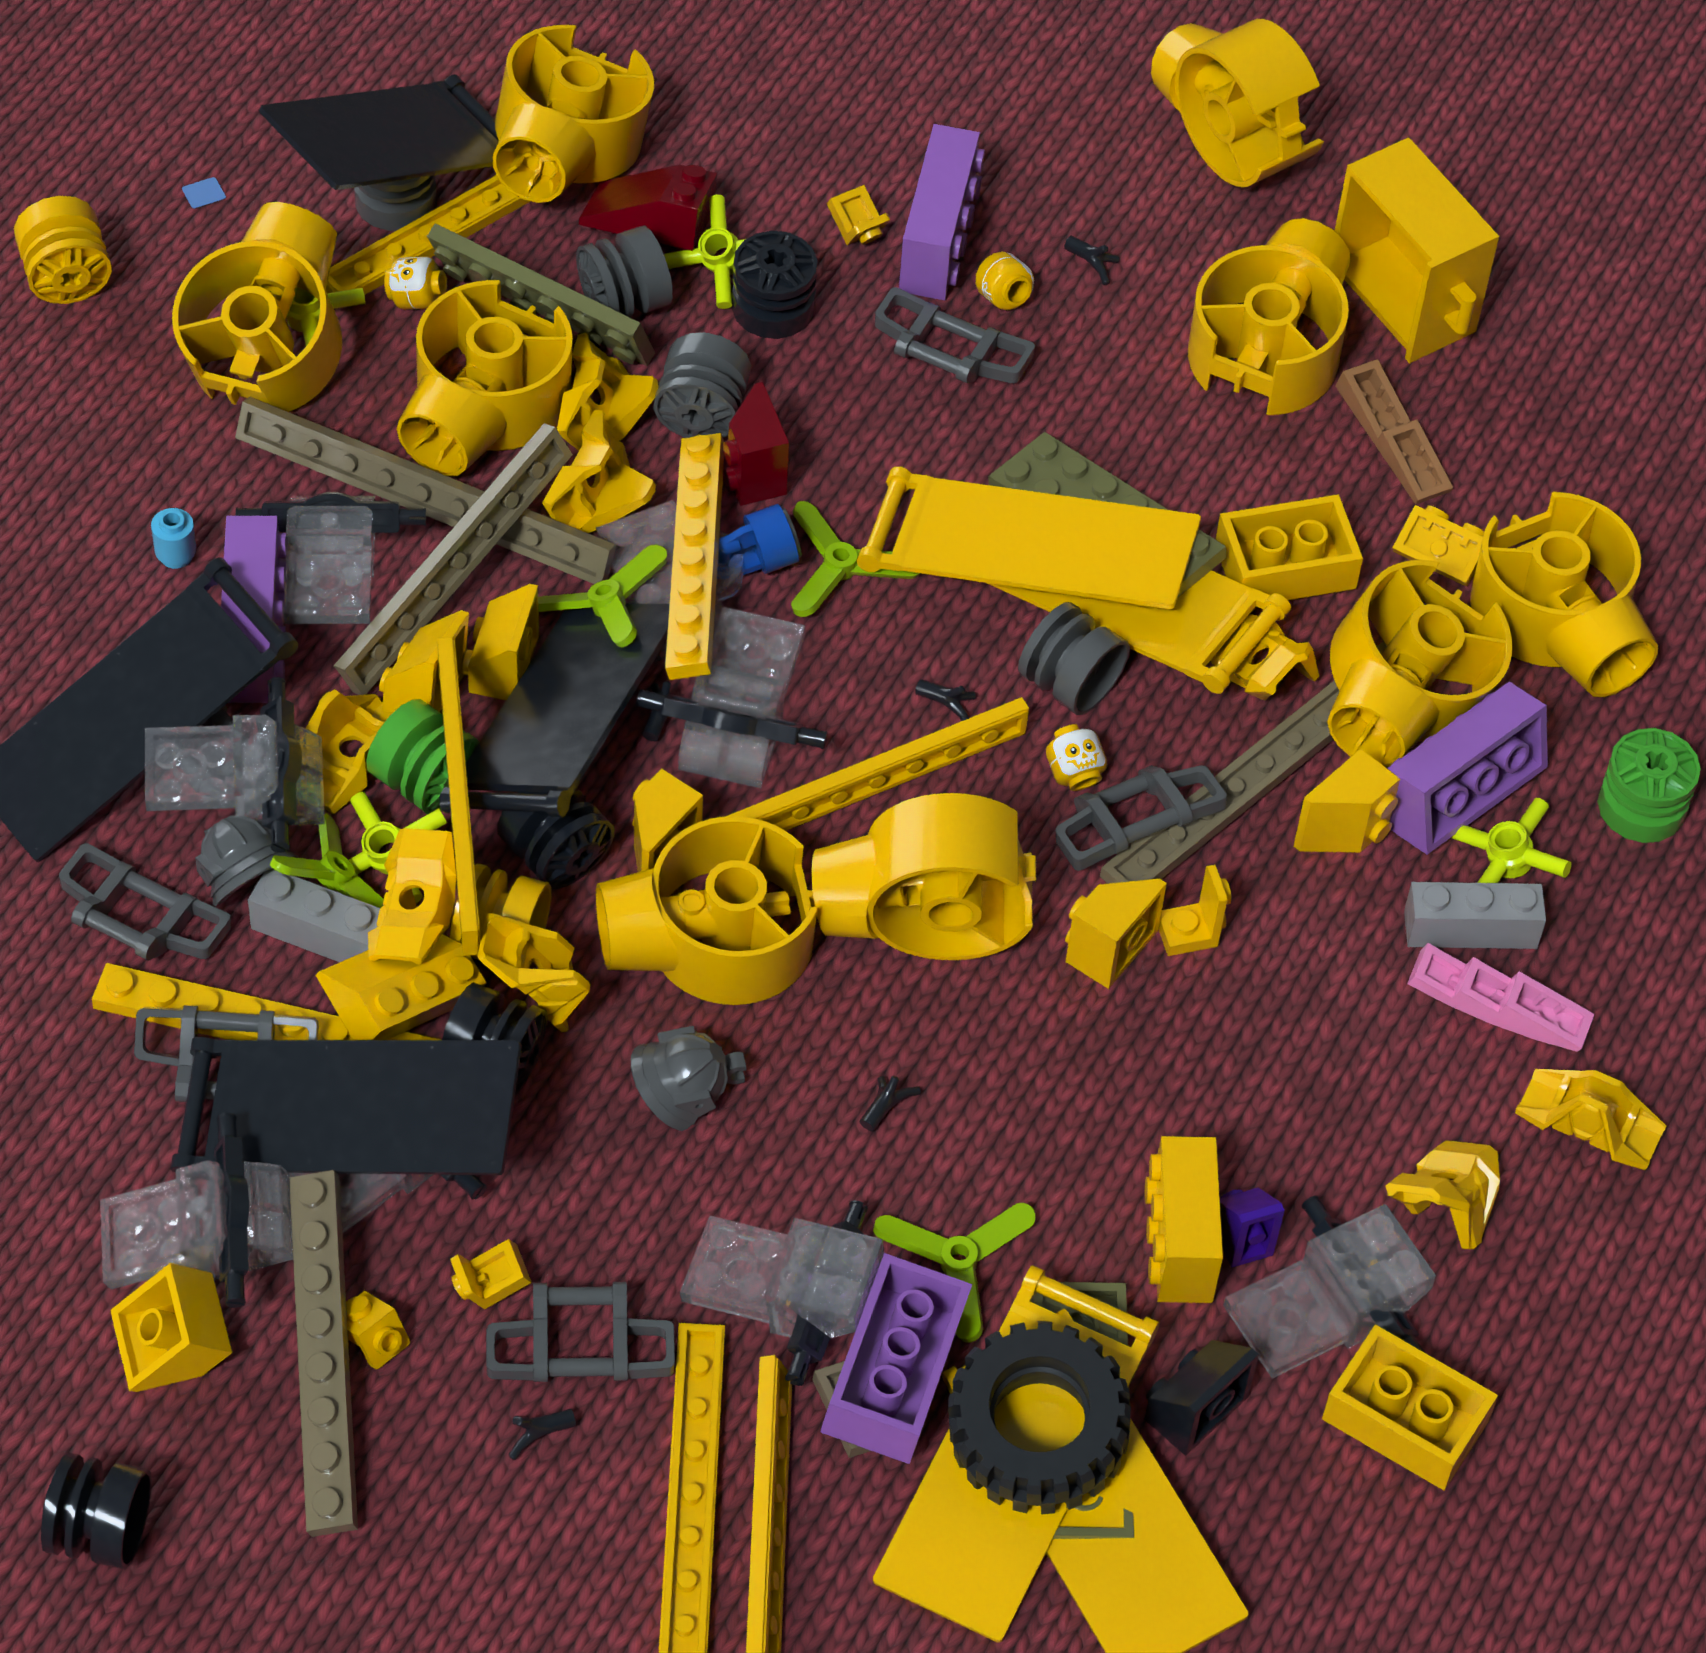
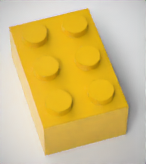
[1215,494,1363,600]
[1145,1136,1223,1303]
[1322,1324,1498,1491]

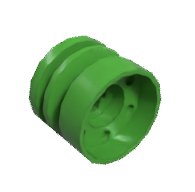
[366,699,479,814]
[1597,728,1701,843]

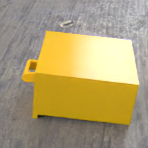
[1334,137,1499,363]

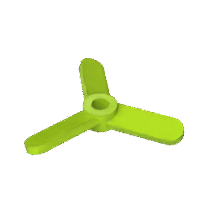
[791,501,920,617]
[538,545,667,647]
[269,813,383,908]
[873,1203,1035,1343]

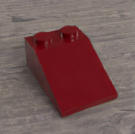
[578,164,717,251]

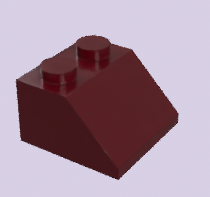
[723,382,789,506]

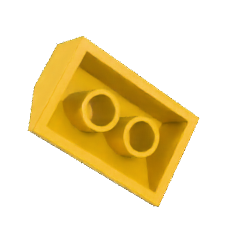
[315,934,486,1040]

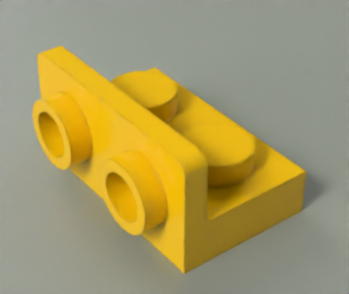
[1392,505,1484,587]

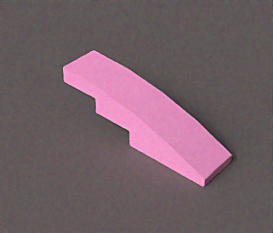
[1407,943,1594,1052]

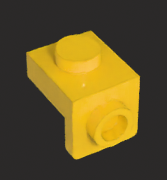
[826,185,890,245]
[450,1239,532,1309]
[346,1291,410,1369]

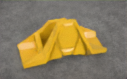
[557,333,659,451]
[542,410,656,533]
[1210,614,1319,701]
[296,689,391,814]
[368,828,456,965]
[477,913,591,1032]
[1515,1069,1667,1170]
[1385,1140,1500,1249]

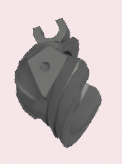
[195,816,299,907]
[631,1026,746,1131]

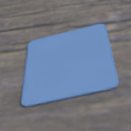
[182,177,226,209]

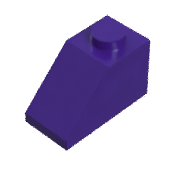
[1220,1188,1285,1268]

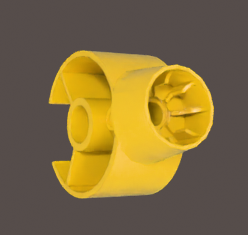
[1151,19,1324,187]
[493,25,654,203]
[172,202,342,412]
[1188,218,1350,415]
[396,280,573,476]
[1470,492,1658,697]
[1327,560,1512,767]
[812,793,1036,960]
[596,816,818,1005]

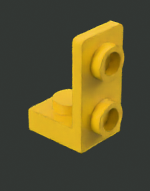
[1158,864,1231,956]

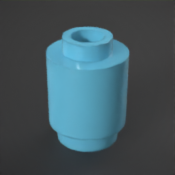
[151,508,196,569]

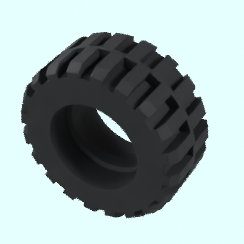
[948,1321,1131,1514]

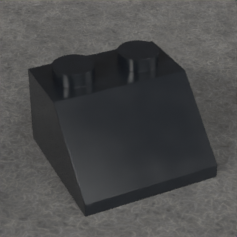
[1144,1340,1259,1456]

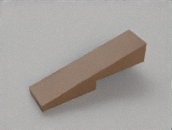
[1335,359,1453,505]

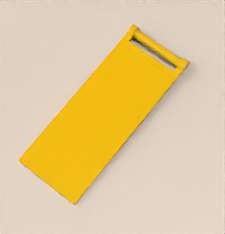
[857,467,1201,609]
[987,570,1291,694]
[873,1265,1160,1643]
[941,1308,1248,1653]

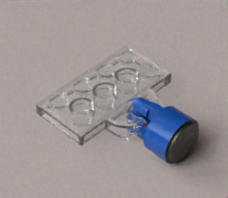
[596,500,802,663]

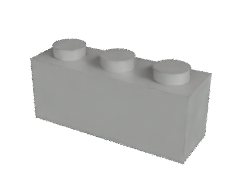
[248,868,380,962]
[1404,882,1546,949]

